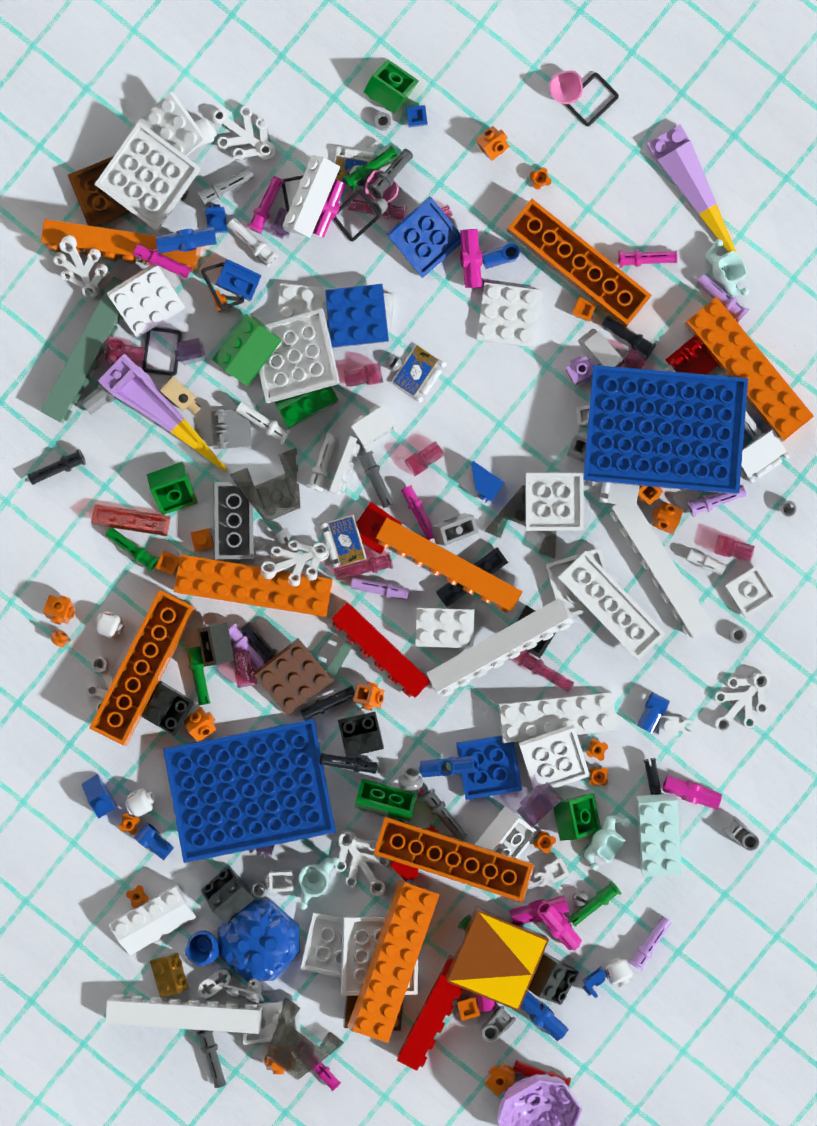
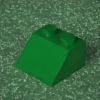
[363,59,419,114]
[146,461,198,515]
[552,793,601,841]

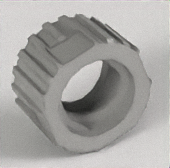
[374,112,391,131]
[729,627,747,644]

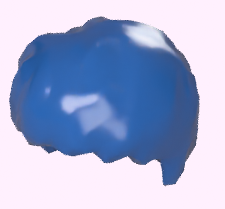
[184,930,220,966]

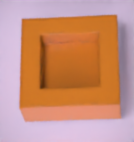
[212,290,228,312]
[572,297,597,322]
[190,528,214,551]
[155,550,180,576]
[457,996,480,1021]

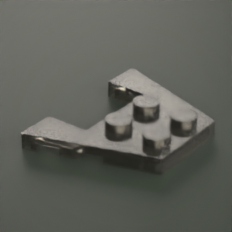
[230,448,300,522]
[485,485,557,559]
[266,998,344,1080]

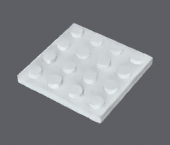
[95,121,202,231]
[259,309,340,404]
[341,917,418,996]

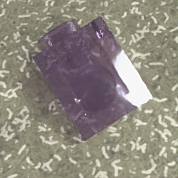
[270,207,290,239]

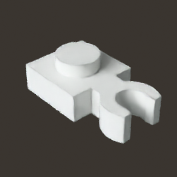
[658,716,693,736]
[534,857,570,887]

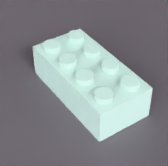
[637,793,682,877]

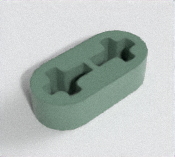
[327,641,353,676]

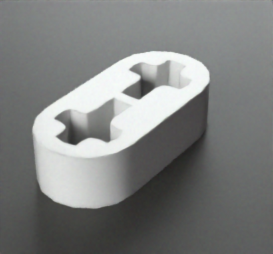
[198,968,232,998]

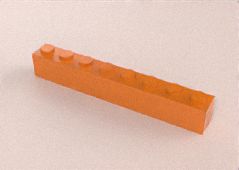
[376,518,523,613]

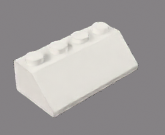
[283,155,340,238]
[475,806,539,858]
[109,884,197,955]

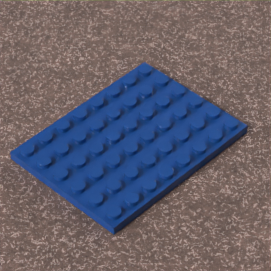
[583,365,748,494]
[163,719,336,863]

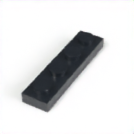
[436,547,509,608]

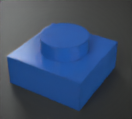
[406,105,428,128]

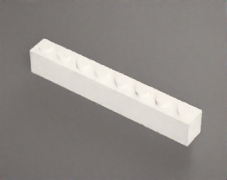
[610,503,713,638]
[427,598,574,696]
[106,995,262,1034]

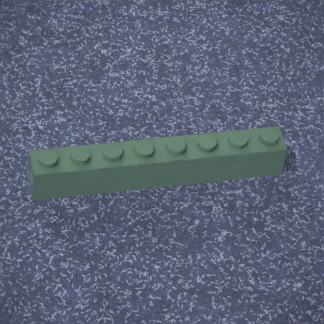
[40,276,124,423]

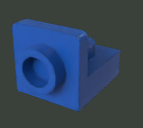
[205,204,228,234]
[583,966,607,998]

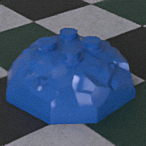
[218,899,300,982]

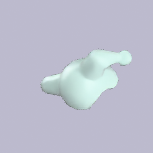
[705,239,749,296]
[584,815,630,870]
[299,857,340,910]

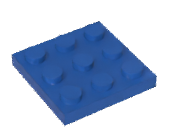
[386,196,461,278]
[325,284,389,348]
[456,735,522,800]

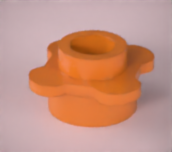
[529,167,551,190]
[50,630,71,647]
[586,739,608,761]
[589,767,608,786]
[118,813,140,835]
[533,831,556,853]
[126,885,149,908]

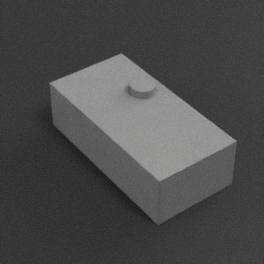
[213,482,254,559]

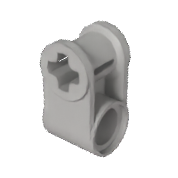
[722,816,759,851]
[481,1005,516,1042]

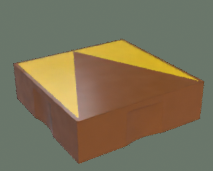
[445,906,549,1011]

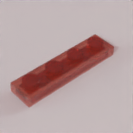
[91,504,171,536]

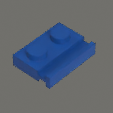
[215,259,262,301]

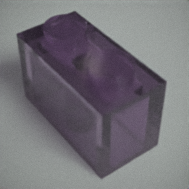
[174,338,206,365]
[517,782,563,828]

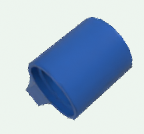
[482,243,520,269]
[637,692,670,733]
[134,823,175,861]

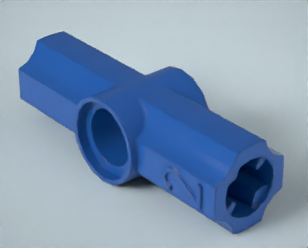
[156,227,217,253]
[419,755,479,778]
[521,990,569,1042]

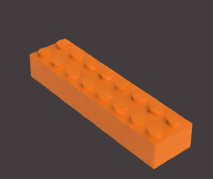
[507,199,652,327]
[41,219,201,272]
[684,297,814,442]
[174,554,333,617]
[89,590,196,746]
[373,817,535,902]
[347,880,440,1043]

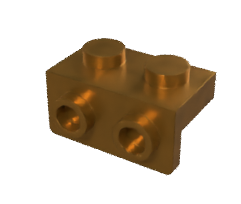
[150,952,189,997]

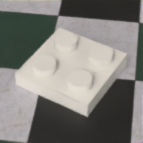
[724,565,778,618]

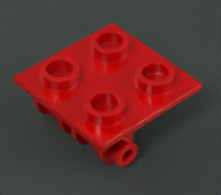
[665,335,718,375]

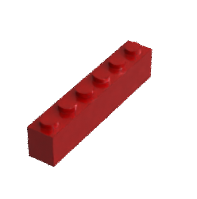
[331,602,431,698]
[396,955,463,1071]

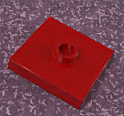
[356,502,402,555]

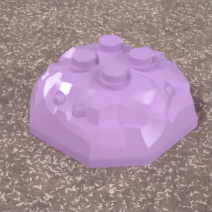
[497,1074,582,1126]

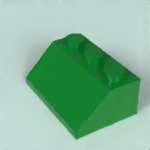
[212,314,282,386]
[275,386,339,429]
[354,779,417,823]

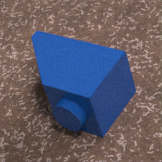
[471,461,505,503]
[81,774,118,819]

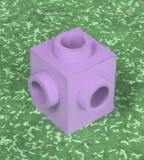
[565,356,595,386]

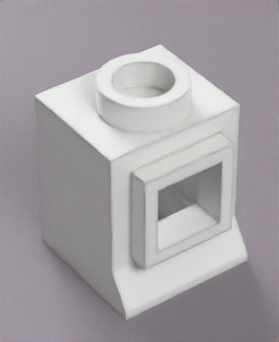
[266,869,294,892]

